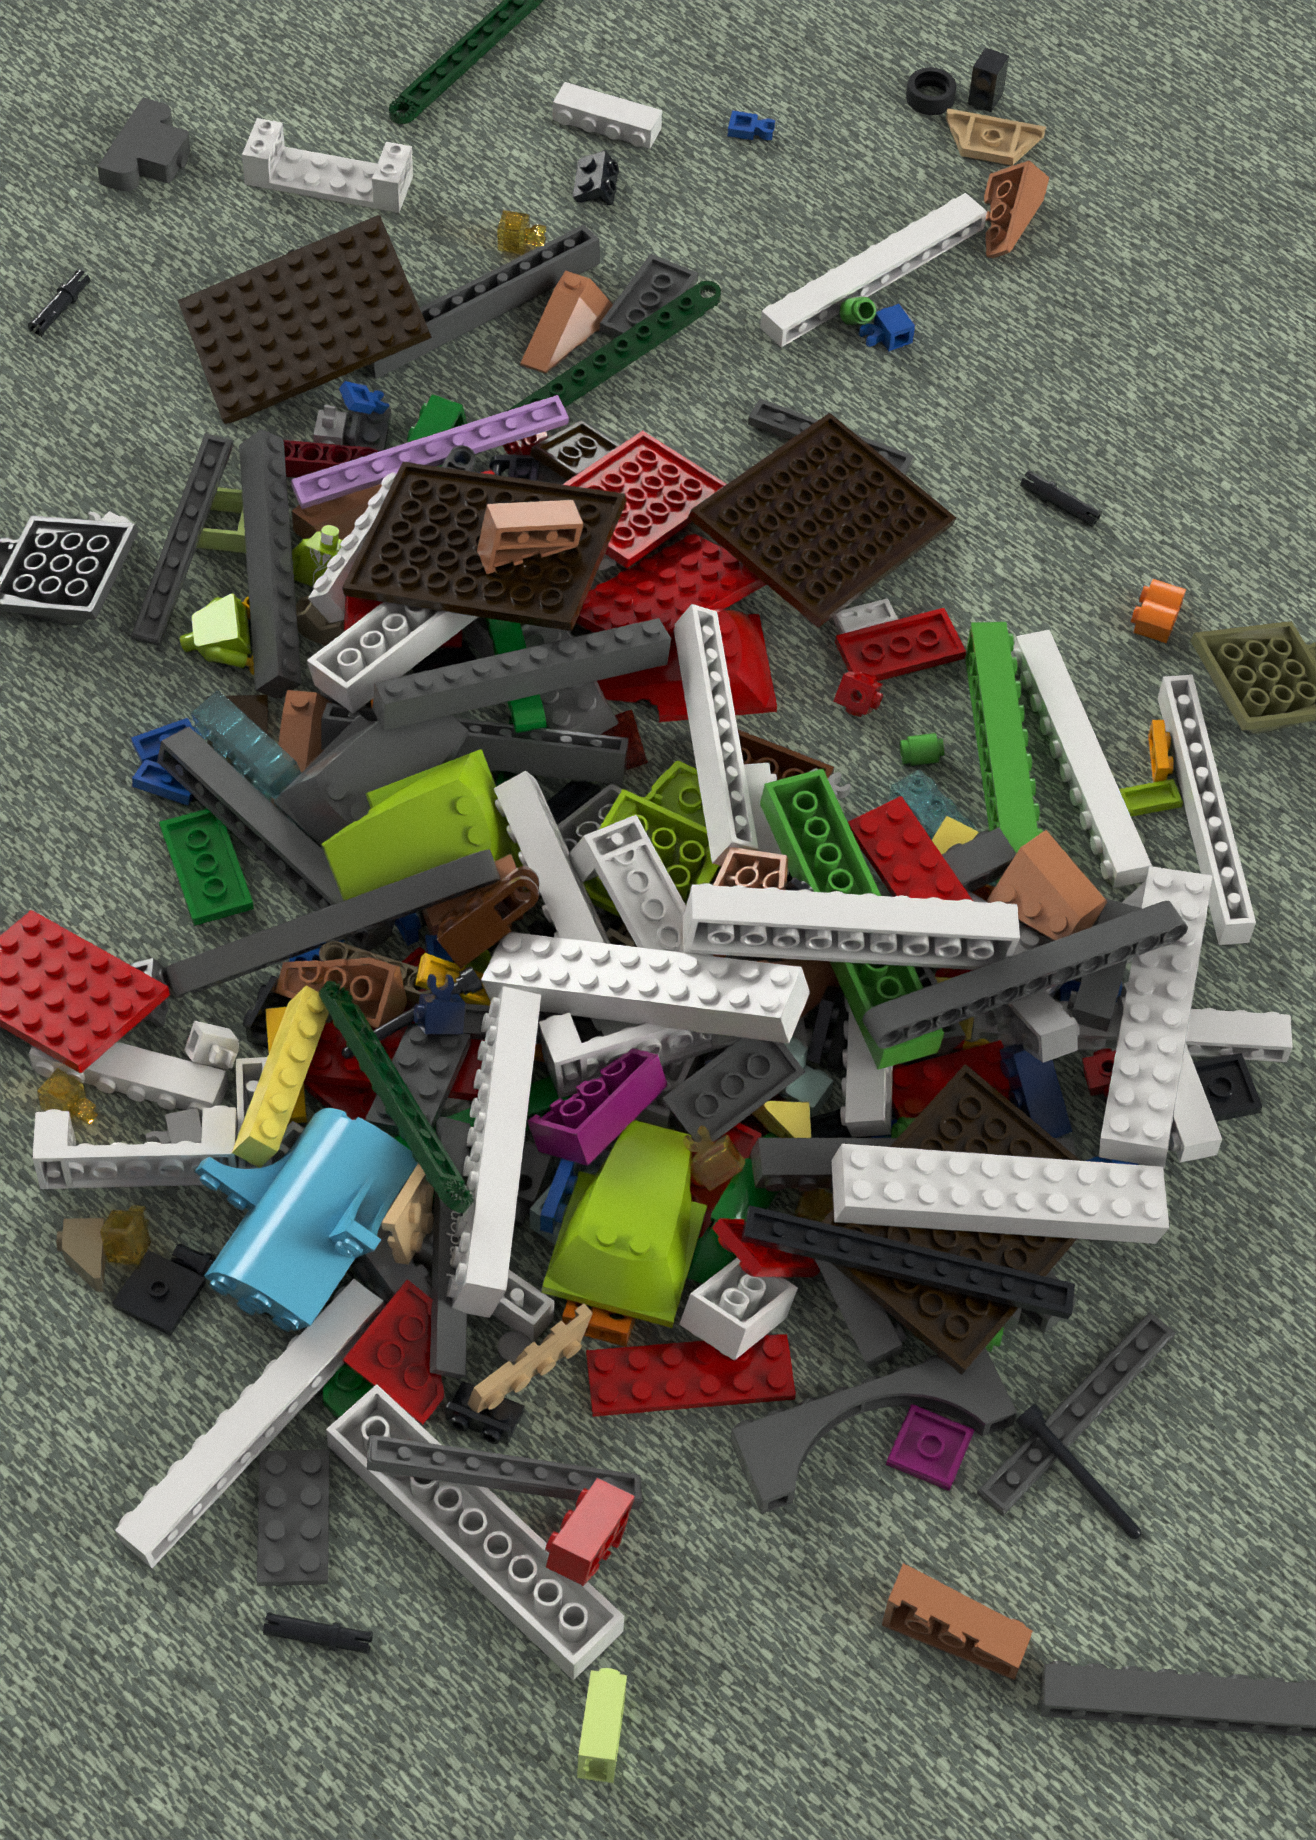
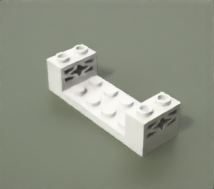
[242,118,413,213]
[568,815,713,956]
[539,1012,742,1098]
[32,1105,239,1189]

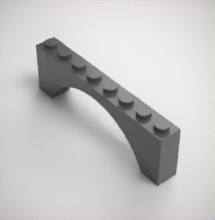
[730,1347,1017,1514]

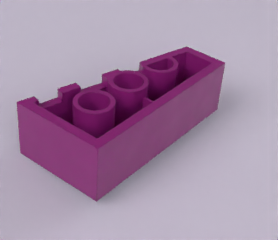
[527,1048,668,1166]

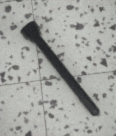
[341,966,483,1059]
[1015,1403,1141,1539]

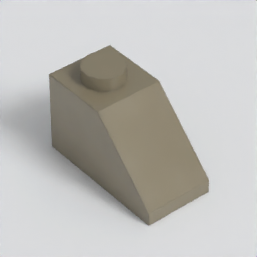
[56,1218,107,1292]

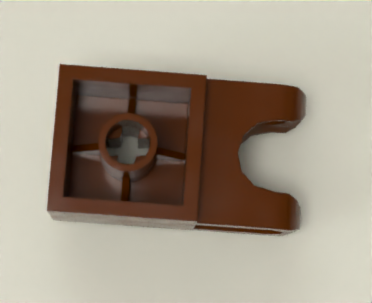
[437,866,540,969]

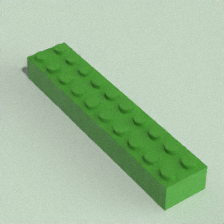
[965,622,1043,884]
[760,769,944,1070]

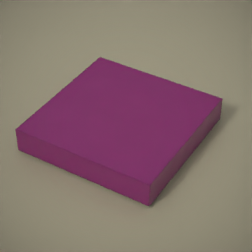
[886,1404,975,1491]

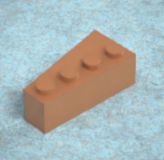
[882,1563,1033,1680]

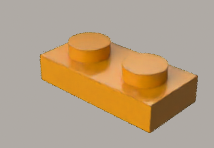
[1148,720,1174,782]

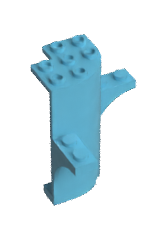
[195,1108,418,1332]

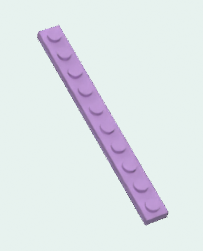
[291,395,569,509]

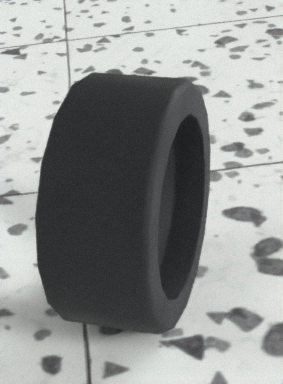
[906,67,957,115]

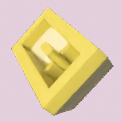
[752,1101,811,1138]

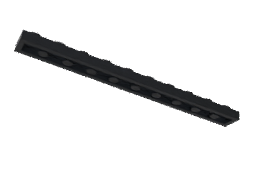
[741,1205,1075,1319]

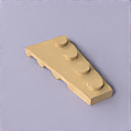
[468,1303,593,1413]

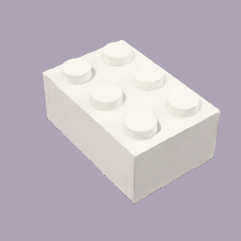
[679,1258,798,1361]

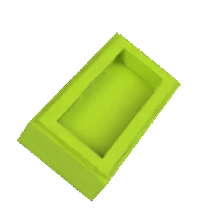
[1119,779,1183,817]

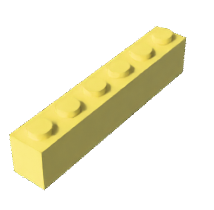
[231,985,329,1168]

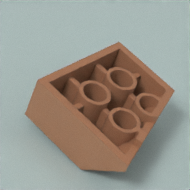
[292,484,382,540]
[987,830,1107,941]
[713,847,789,890]

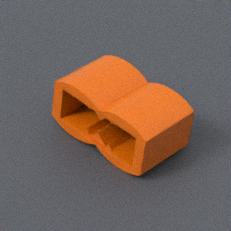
[1131,579,1186,643]

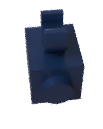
[414,974,465,1034]

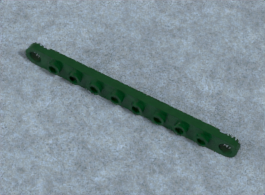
[389,0,544,124]
[505,280,721,412]
[319,980,474,1213]

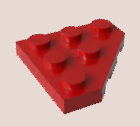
[342,1279,445,1425]

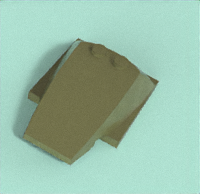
[1190,621,1316,734]

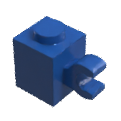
[859,304,915,351]

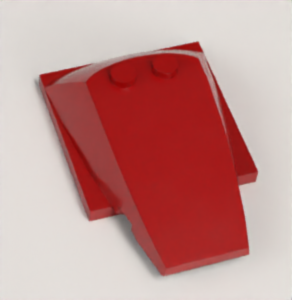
[597,610,777,722]

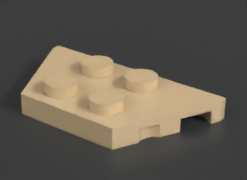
[946,108,1046,166]
[382,1163,434,1265]

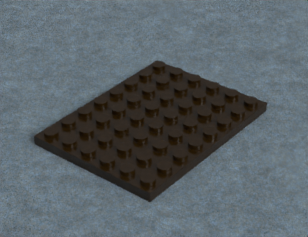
[178,214,432,424]
[688,412,956,628]
[342,462,626,631]
[821,1064,1081,1375]

